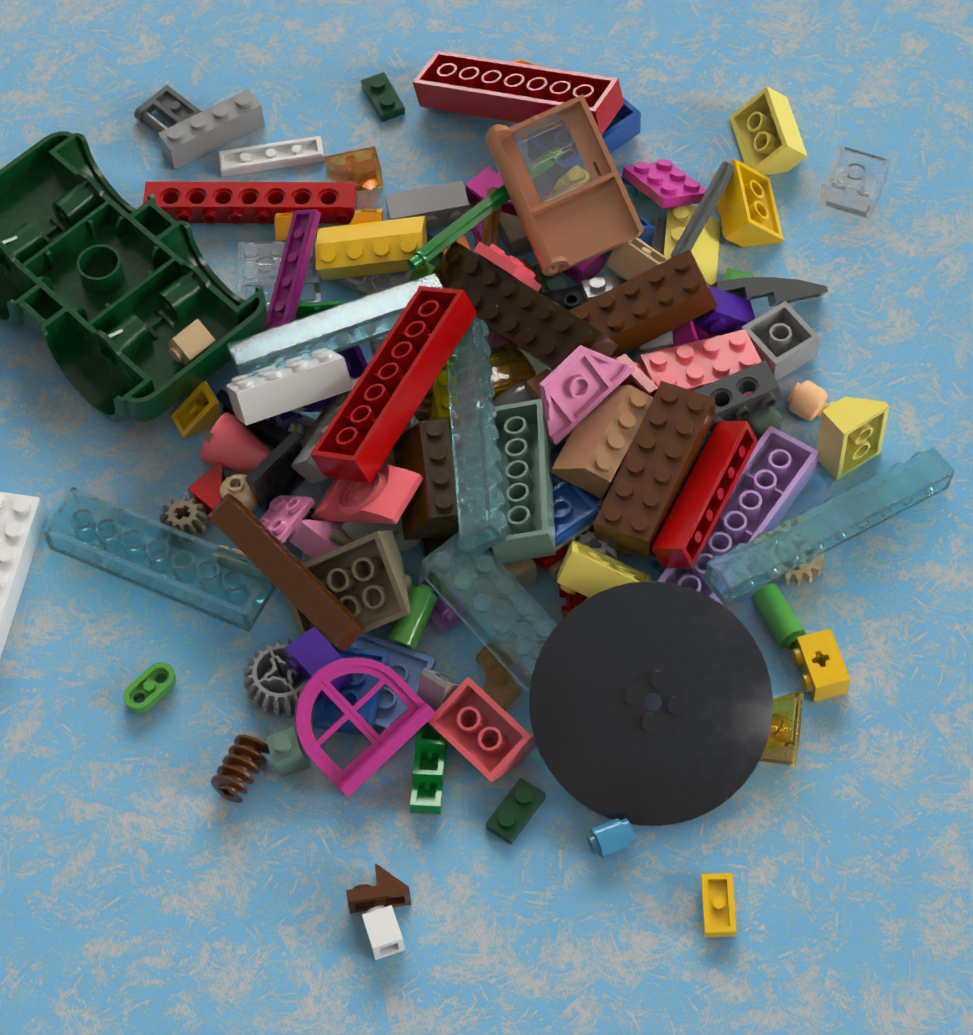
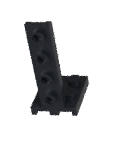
[216,389,305,513]

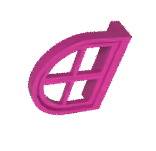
[295,657,436,798]

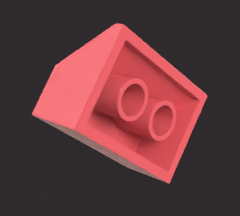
[428,677,536,782]

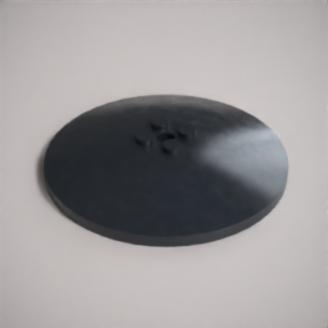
[529,581,773,826]

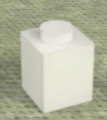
[362,905,405,960]

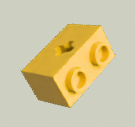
[792,629,850,702]

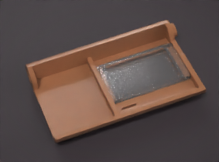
[484,94,644,276]

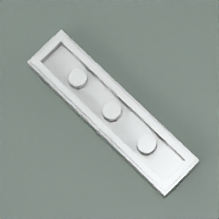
[218,136,325,177]

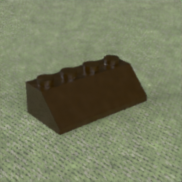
[393,418,462,541]

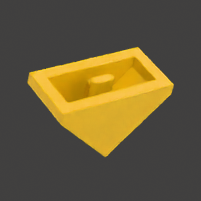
[171,381,221,438]

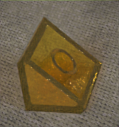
[760,690,804,766]

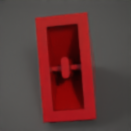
[187,463,226,515]

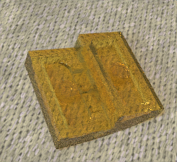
[461,343,536,389]

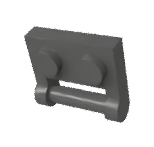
[134,85,202,133]

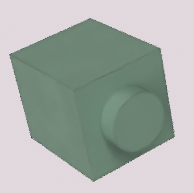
[266,727,311,776]

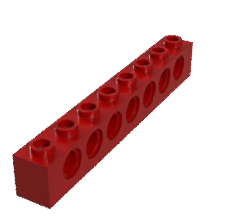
[143,182,358,225]

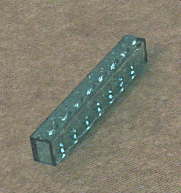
[227,273,444,377]

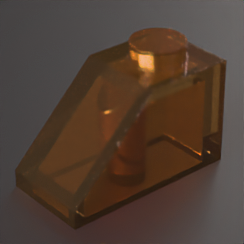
[324,146,383,192]

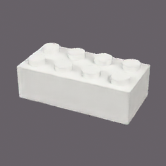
[226,348,353,425]

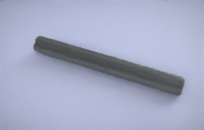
[670,161,735,259]

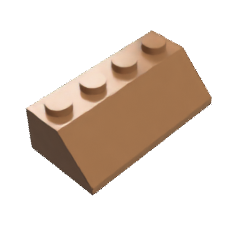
[550,385,653,499]

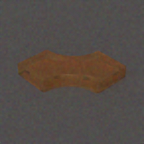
[475,636,522,711]

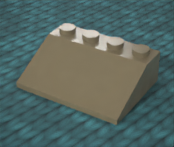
[287,530,411,645]

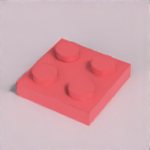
[474,241,542,292]

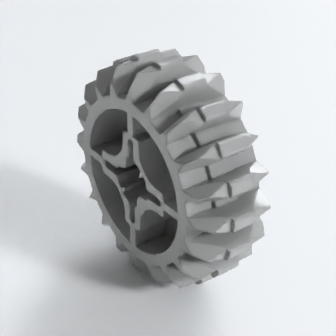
[243,638,319,717]

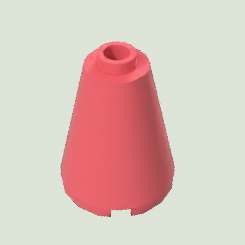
[199,412,272,476]

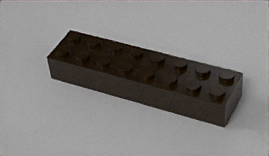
[424,241,618,370]

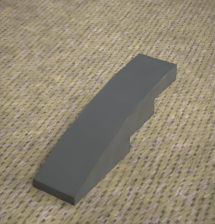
[710,277,828,307]

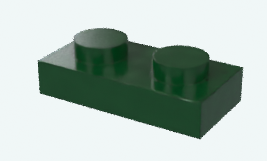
[361,72,405,122]
[486,778,546,845]

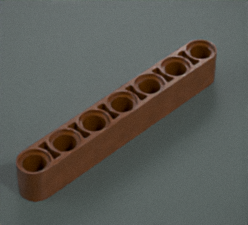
[208,493,365,652]

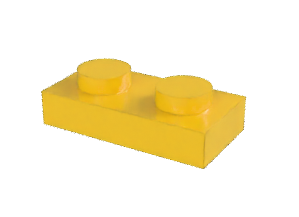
[701,873,736,937]

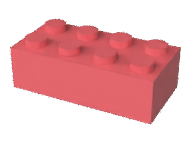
[640,329,762,396]

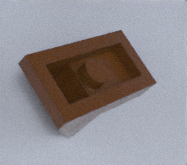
[346,864,412,914]

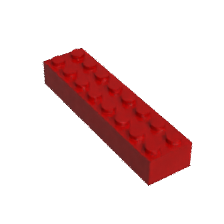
[413,51,624,135]
[310,286,477,484]

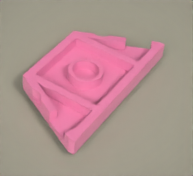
[539,345,634,445]

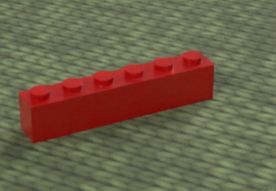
[652,421,758,569]

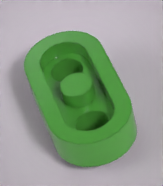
[123,662,176,714]

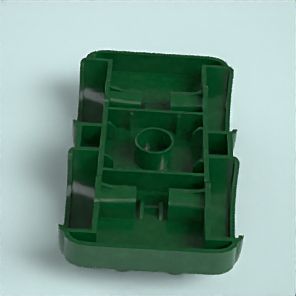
[0,131,269,422]

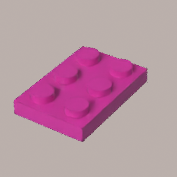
[622,159,706,209]

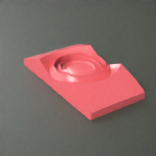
[311,465,423,524]

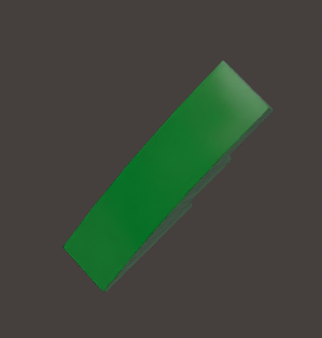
[410,722,447,814]

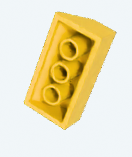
[315,216,429,281]

